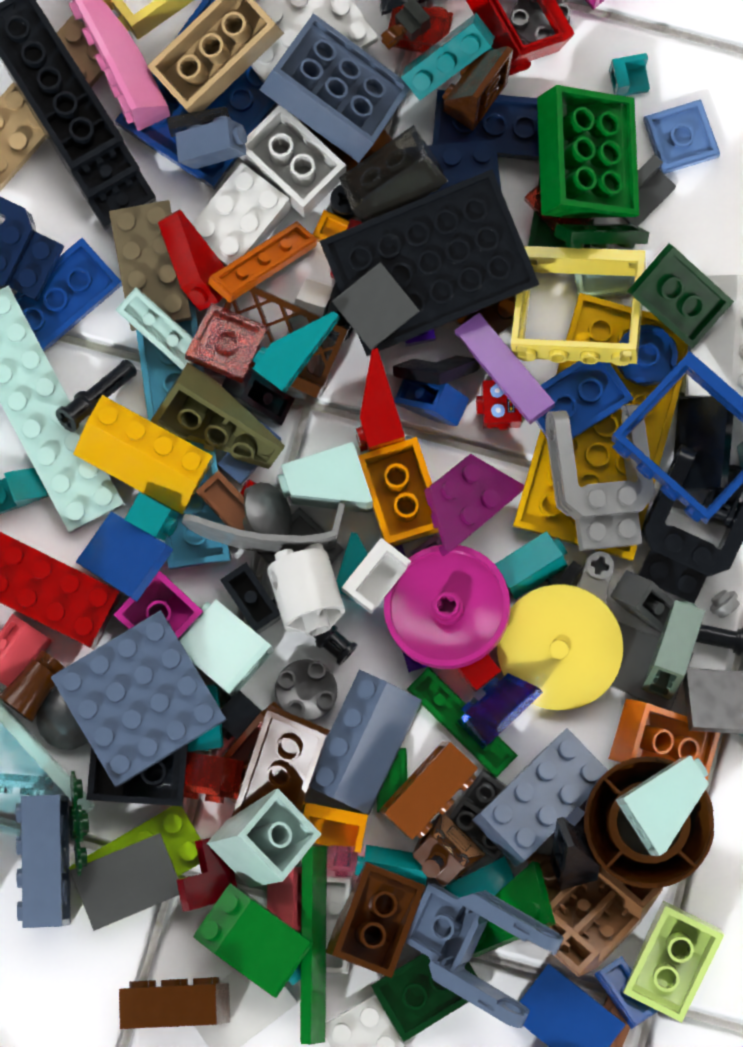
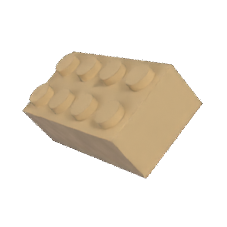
[147,0,284,118]

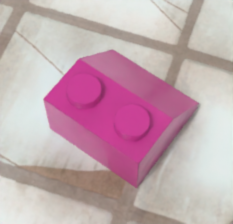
[113,570,203,638]

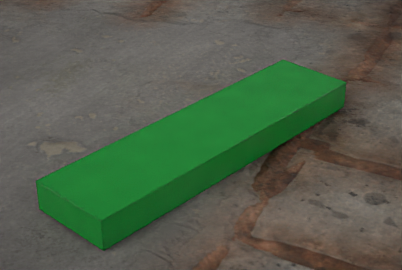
[406,667,518,778]

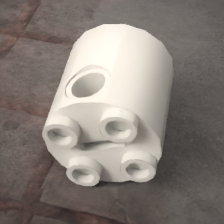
[267,543,345,636]

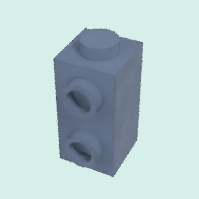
[175,116,247,169]

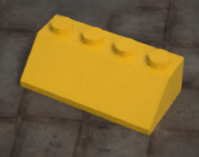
[73,395,213,515]

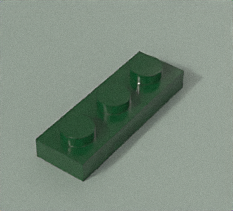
[554,224,650,249]

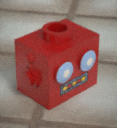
[476,380,522,431]

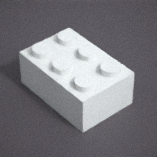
[239,105,346,218]
[192,162,291,267]

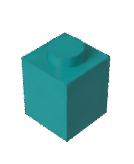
[124,492,179,541]

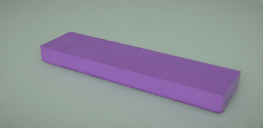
[454,313,555,424]

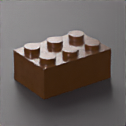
[119,977,230,1029]

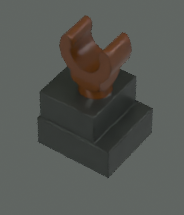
[380,0,431,50]

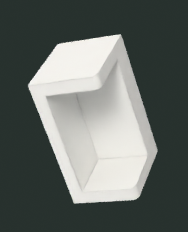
[342,538,411,614]

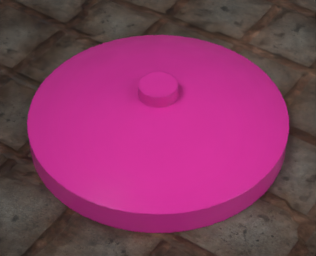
[384,545,511,669]

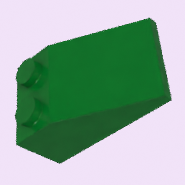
[193,883,314,998]

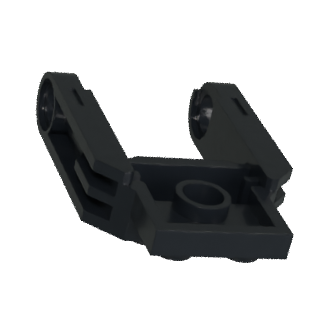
[637,444,743,604]

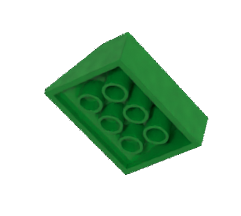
[537,85,640,218]

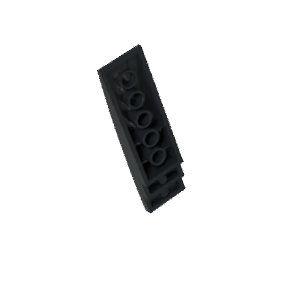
[0,0,156,230]

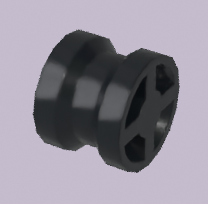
[330,184,361,220]

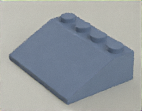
[259,13,410,163]

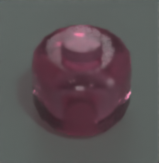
[327,845,359,877]

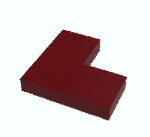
[176,837,237,912]

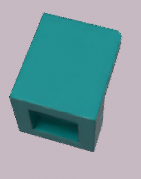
[609,53,650,96]

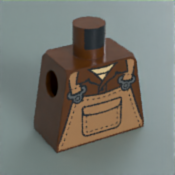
[412,813,486,886]

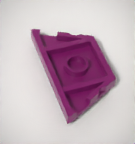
[424,454,524,556]

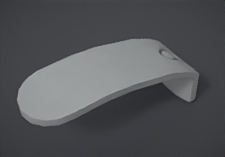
[182,502,346,553]

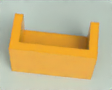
[303,802,368,853]

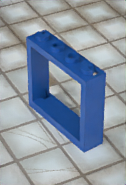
[611,351,743,524]

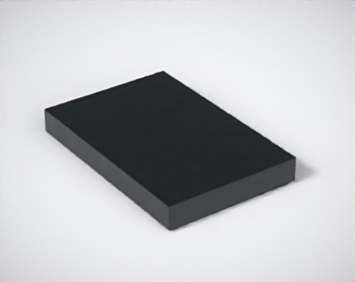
[673,396,734,491]

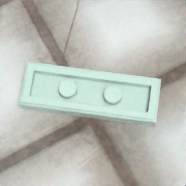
[116,287,206,370]

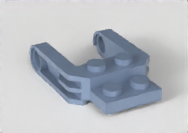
[405,883,564,1028]

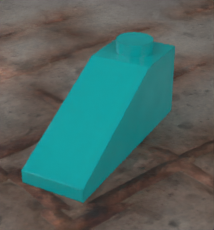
[252,311,341,393]

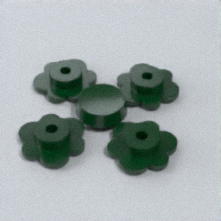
[69,771,89,876]

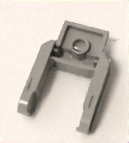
[545,404,655,551]

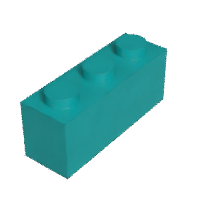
[401,13,495,101]

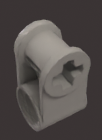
[576,551,614,602]

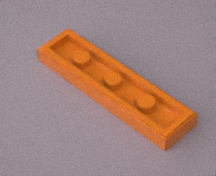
[208,221,318,303]

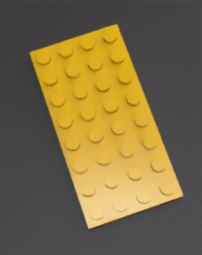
[513,293,688,561]

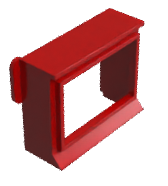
[466,0,575,75]

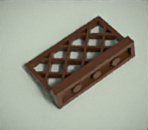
[205,286,349,399]

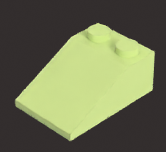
[623,900,724,1023]

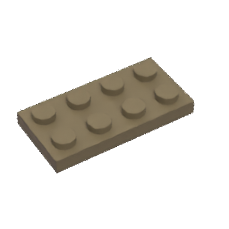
[109,200,192,331]

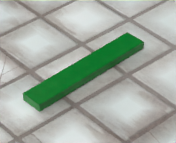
[300,846,327,1045]

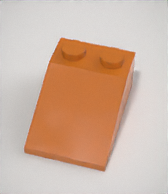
[608,698,721,780]

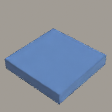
[643,99,720,174]

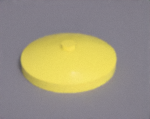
[497,584,623,710]

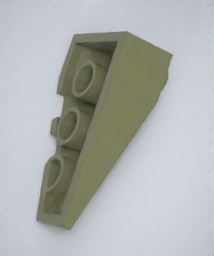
[151,362,285,469]

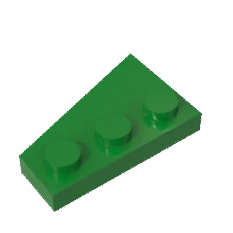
[472,861,556,957]

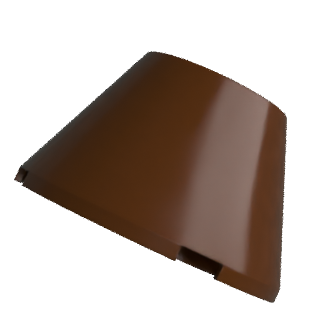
[584,757,715,888]

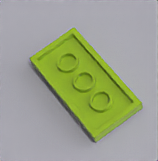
[69,806,202,877]

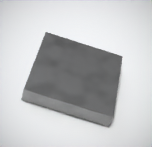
[683,668,743,734]

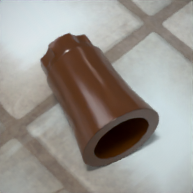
[0,650,65,723]

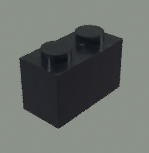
[220,562,281,635]

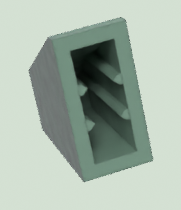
[641,600,706,700]

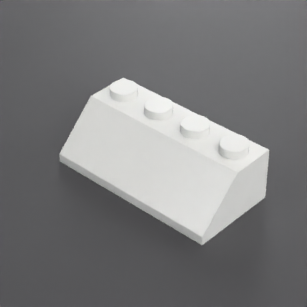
[685,274,743,398]

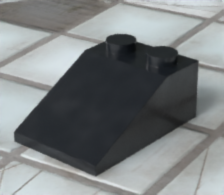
[86,744,188,807]

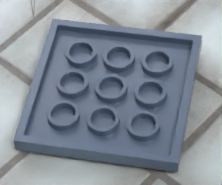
[51,610,227,787]

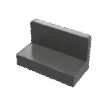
[622,154,676,226]

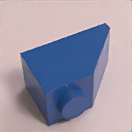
[394,379,469,426]

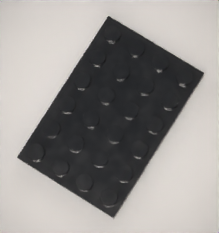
[319,169,540,357]

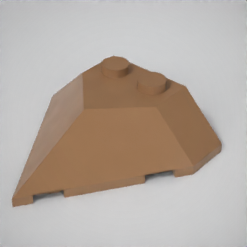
[527,850,663,977]

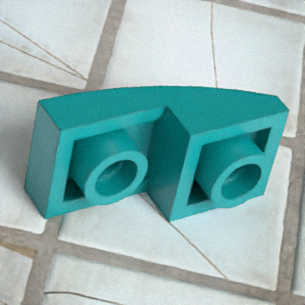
[444,856,515,898]

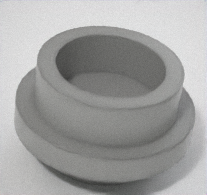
[710,590,740,618]

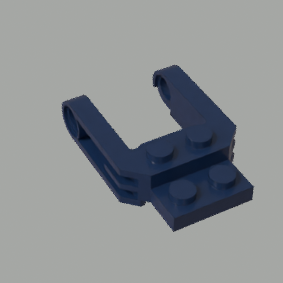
[0,196,65,301]

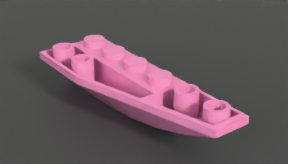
[68,0,170,131]

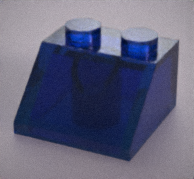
[457,673,543,749]

